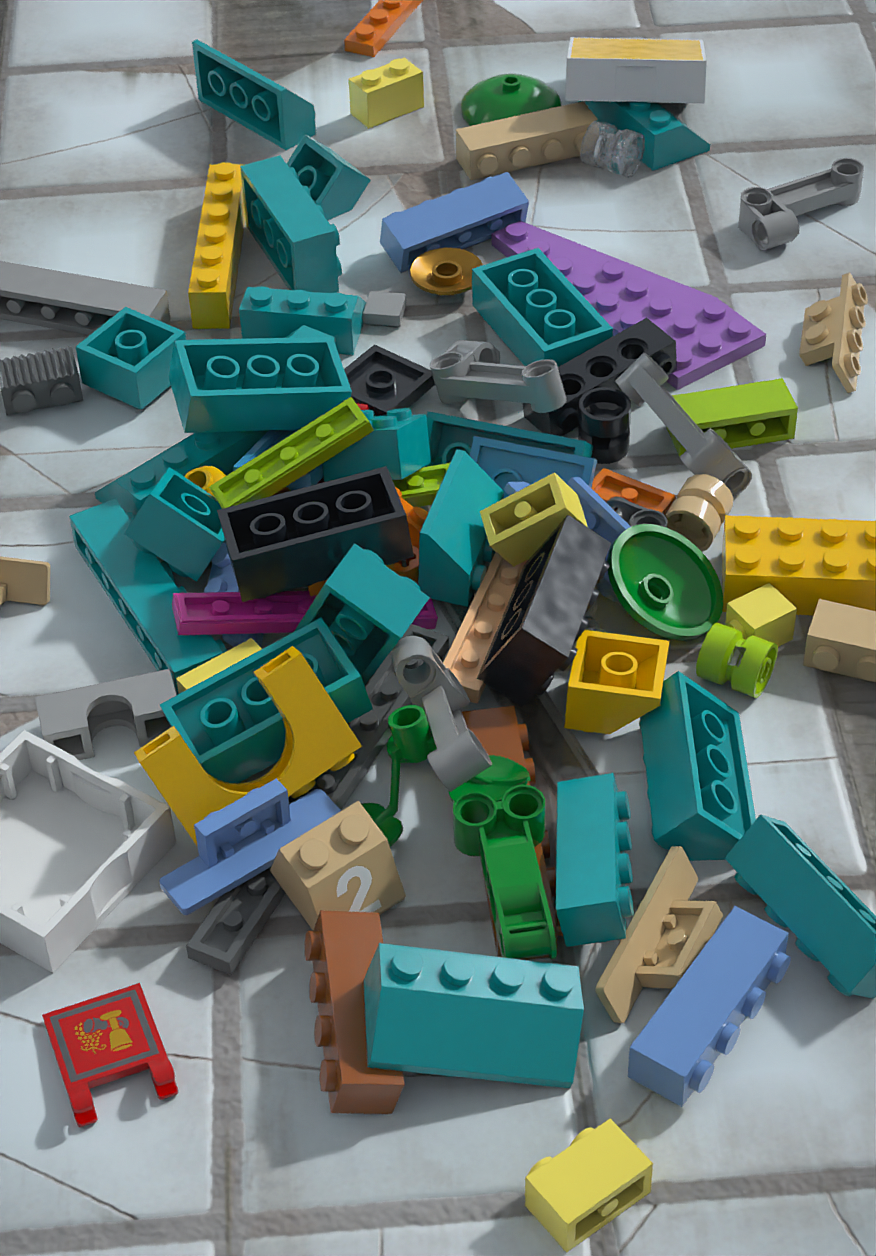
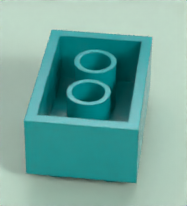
[294,543,430,685]

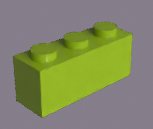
[666,378,798,457]

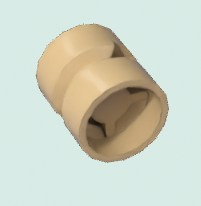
[665,474,733,552]

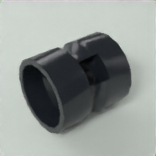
[578,387,631,464]

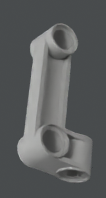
[738,158,864,250]
[429,340,567,413]
[615,352,752,497]
[391,636,492,792]

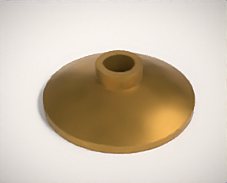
[410,248,483,295]

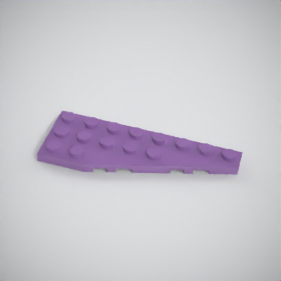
[492,221,766,390]

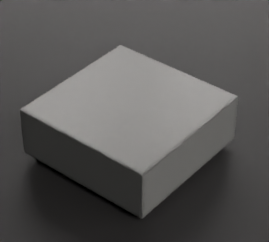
[363,291,407,327]

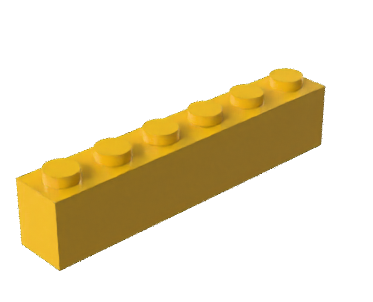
[188,162,245,329]

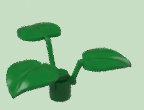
[361,705,531,847]

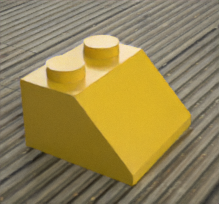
[564,630,669,734]

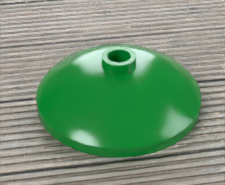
[461,74,561,126]
[607,524,723,641]

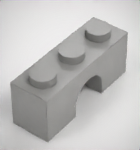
[35,669,176,760]

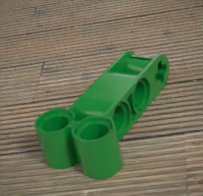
[453,785,557,960]

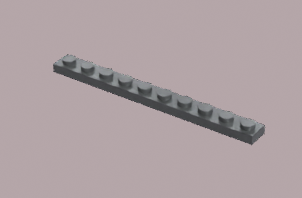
[186,624,449,975]

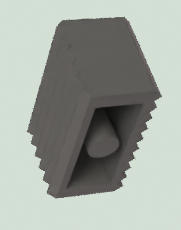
[0,346,83,415]

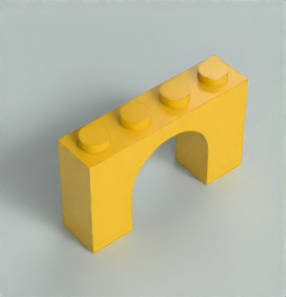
[134,646,362,847]

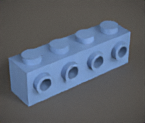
[380,172,529,273]
[628,906,791,1107]

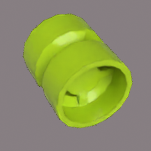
[696,622,778,698]

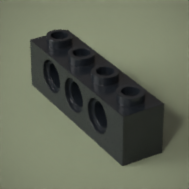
[522,318,677,436]

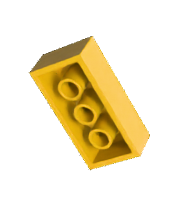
[722,515,876,616]

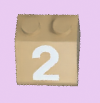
[270,800,406,930]

